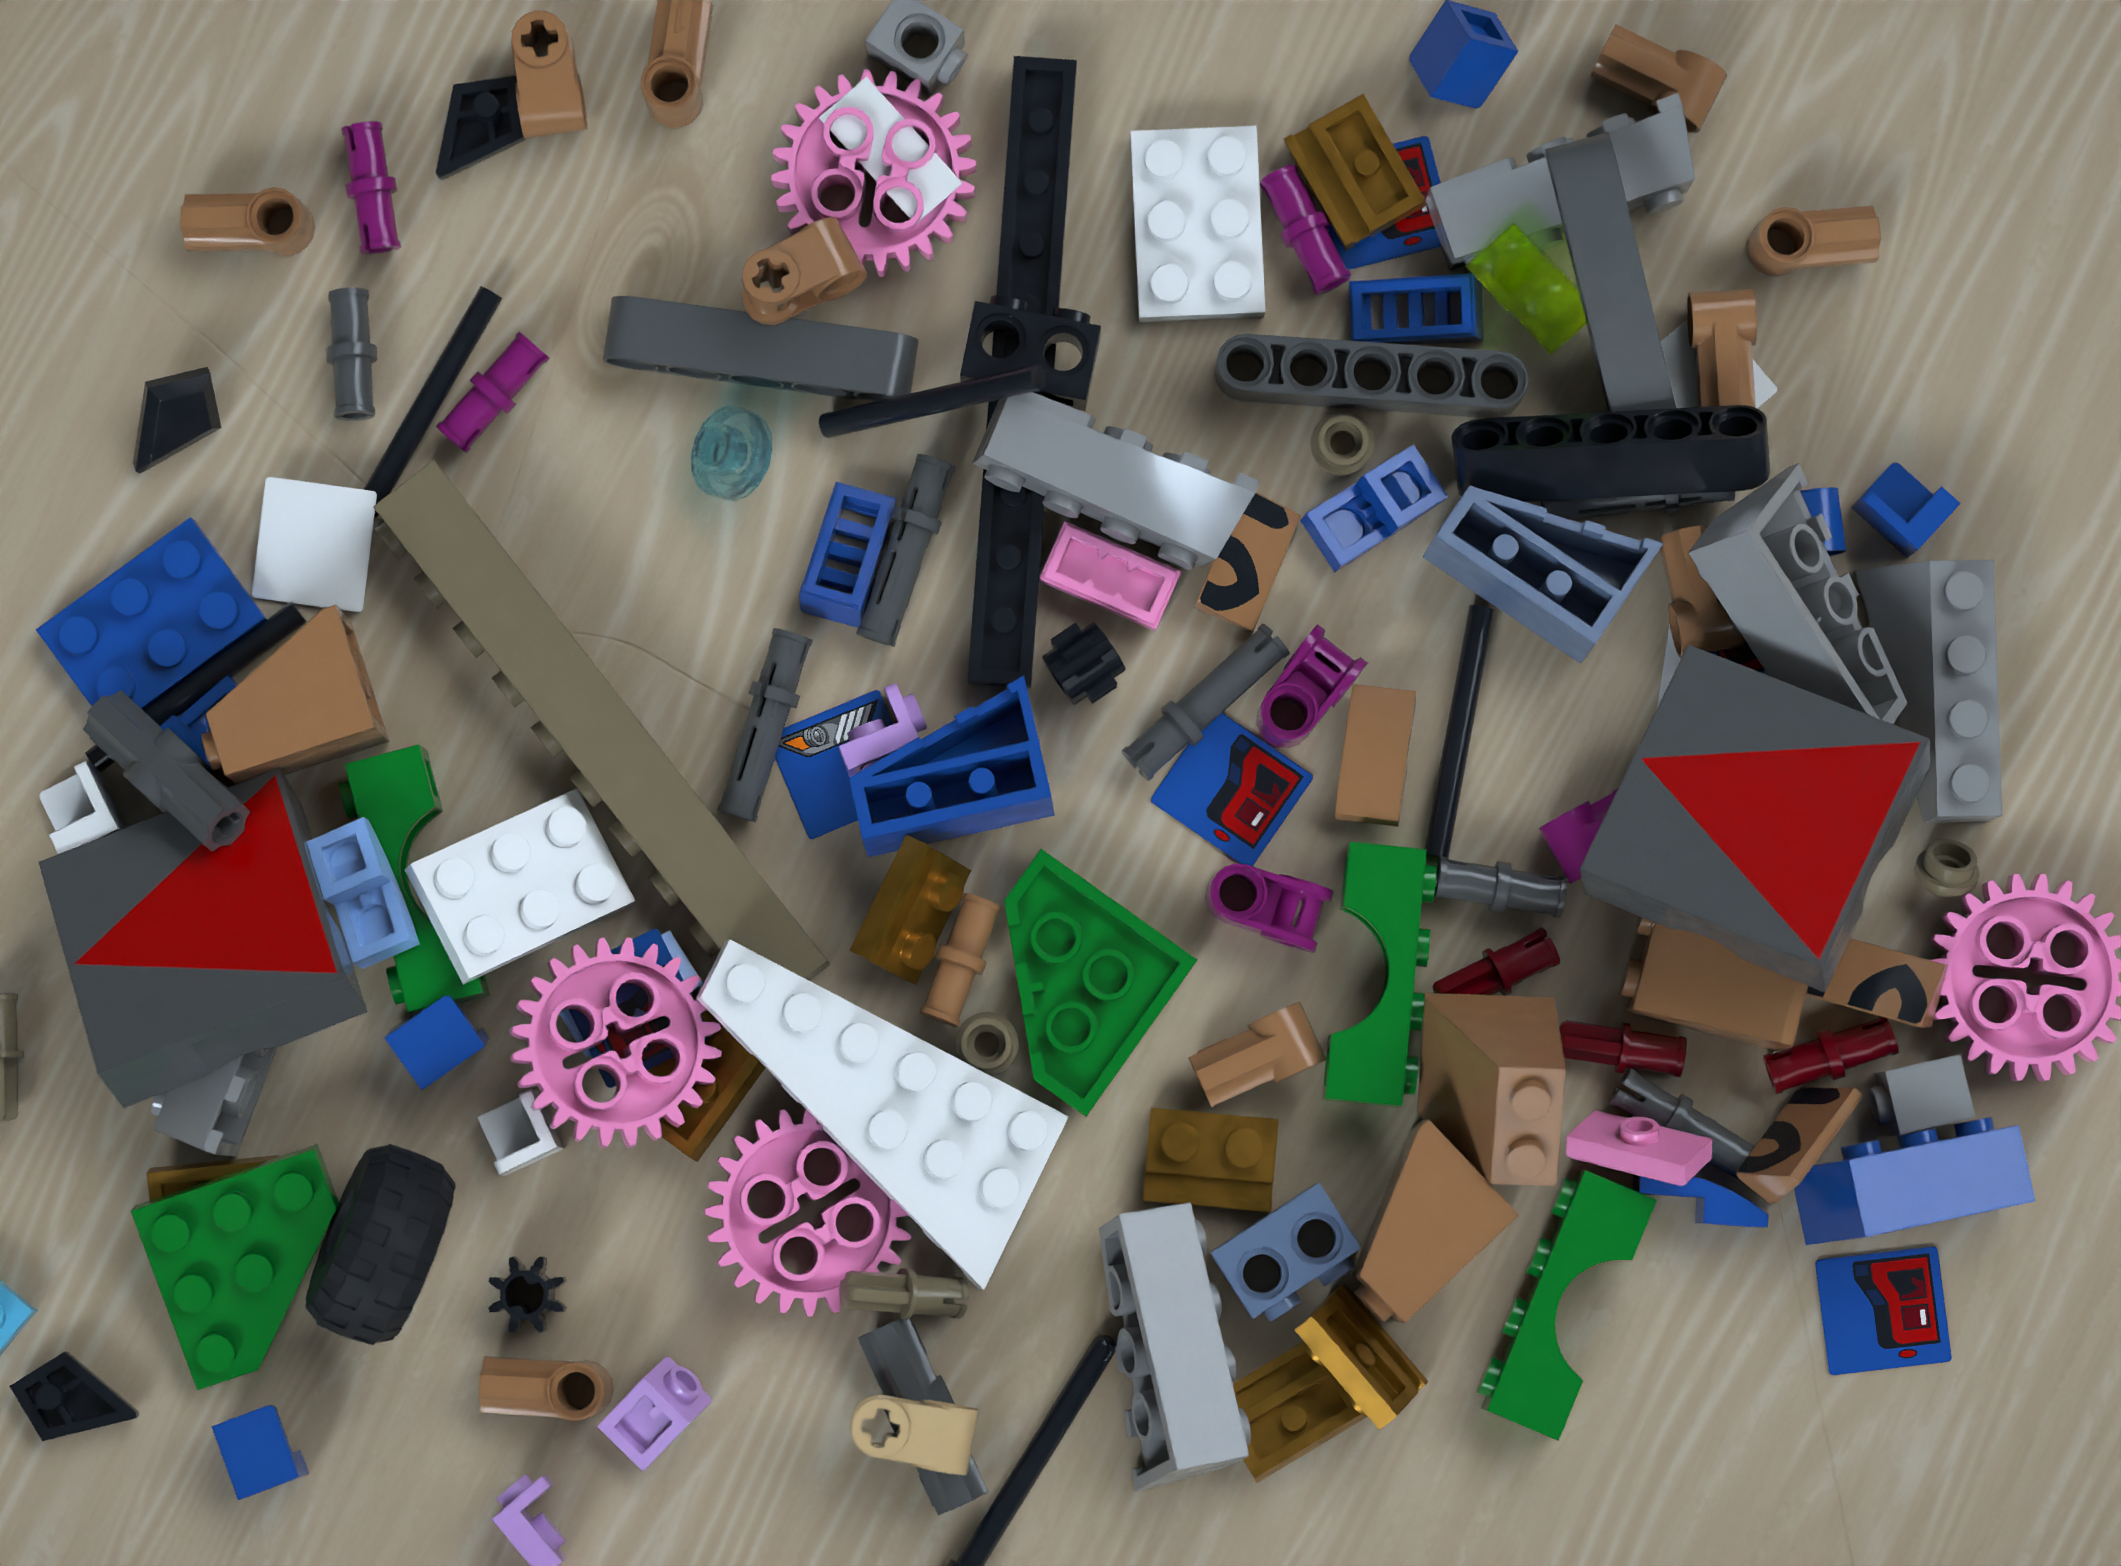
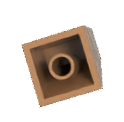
[201,605,389,784]
[1620,916,1808,1051]
[1417,993,1566,1186]
[1352,1119,1519,1324]

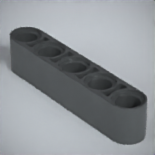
[1545,132,1676,412]
[603,296,919,402]
[1215,334,1529,418]

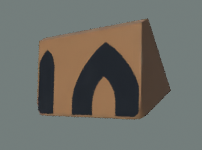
[1194,492,1301,633]
[1806,938,1948,1028]
[1736,1087,1862,1205]

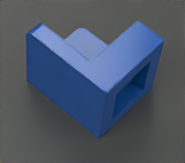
[1409,0,1518,109]
[1851,462,1961,558]
[384,995,490,1090]
[212,1405,309,1500]

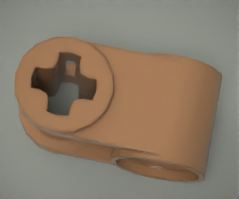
[511,10,588,139]
[742,217,868,325]

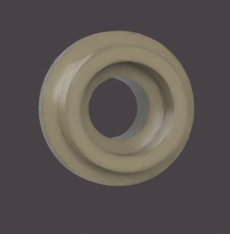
[1311,411,1374,475]
[1914,839,1980,897]
[955,1012,1019,1076]

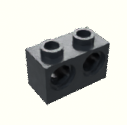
[960,295,1101,411]

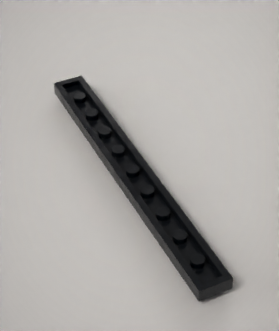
[967,56,1077,688]

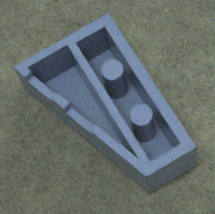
[1423,486,1664,664]

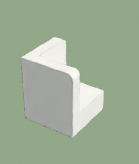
[40,761,127,854]
[477,1088,565,1176]

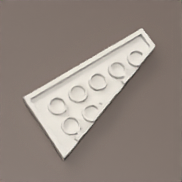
[697,939,1069,1290]

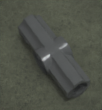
[83,690,250,851]
[858,1318,988,1516]

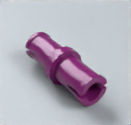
[341,121,401,254]
[1259,165,1352,295]
[436,332,550,453]

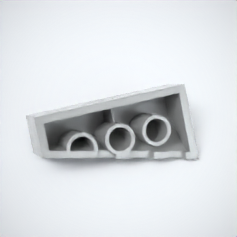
[1426,93,1695,273]
[972,392,1260,570]
[1688,463,1907,724]
[1853,560,2002,823]
[151,1046,278,1157]
[1099,1202,1251,1491]

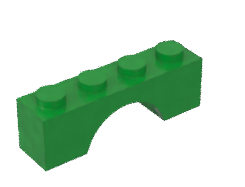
[339,744,490,1015]
[1322,841,1437,1108]
[1476,1170,1657,1441]

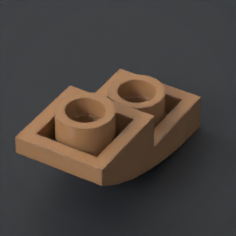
[1335,684,1416,827]

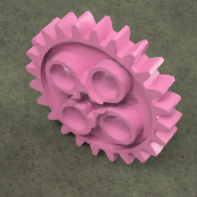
[771,70,977,277]
[1929,874,2121,1082]
[510,937,722,1148]
[703,1107,911,1316]

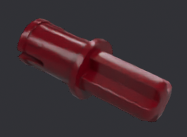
[1433,927,1560,996]
[1559,1020,1687,1077]

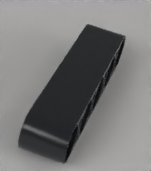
[1451,405,1770,502]

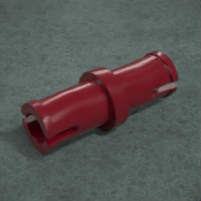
[1763,1016,1899,1094]

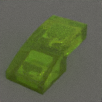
[1466,222,1587,355]

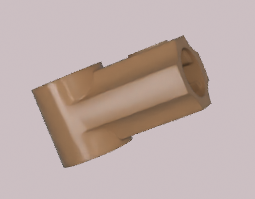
[641,0,713,128]
[1590,24,1727,133]
[180,187,315,256]
[1747,205,1881,276]
[1687,289,1757,408]
[1658,525,1745,658]
[1188,1001,1327,1107]
[478,1356,614,1421]

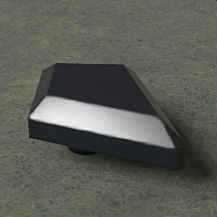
[436,76,525,180]
[133,367,221,473]
[9,1351,139,1441]

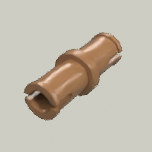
[919,893,1002,1027]

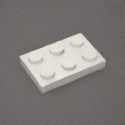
[1130,126,1265,322]
[405,788,635,984]

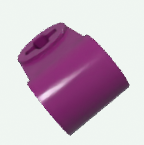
[1256,624,1368,748]
[1205,863,1334,953]

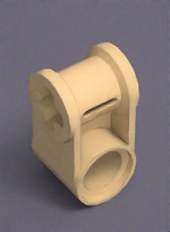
[850,1395,979,1475]

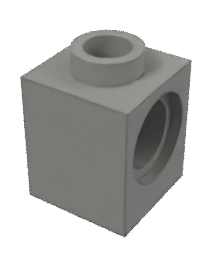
[865,0,968,96]
[1869,1055,1976,1136]

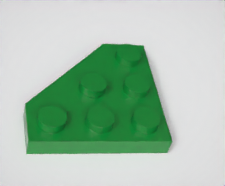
[1004,849,1198,1117]
[130,1144,339,1391]

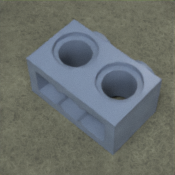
[1209,1183,1361,1322]

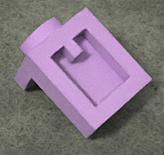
[839,683,927,777]
[597,1357,712,1471]
[492,1474,567,1566]

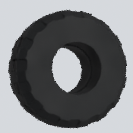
[305,1144,455,1345]

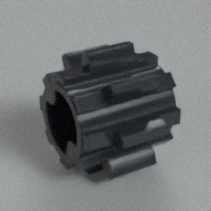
[1042,622,1126,705]
[488,1256,567,1333]

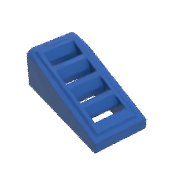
[1349,273,1484,344]
[799,482,897,627]

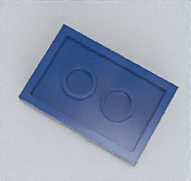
[36,517,267,710]

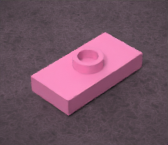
[1039,521,1181,632]
[1566,1110,1712,1186]

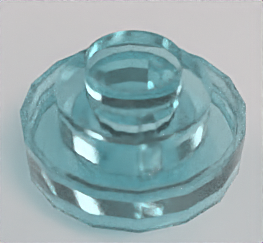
[691,405,772,501]

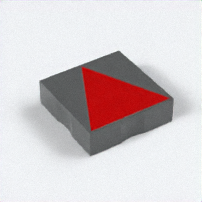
[1580,644,1930,992]
[38,767,368,1108]

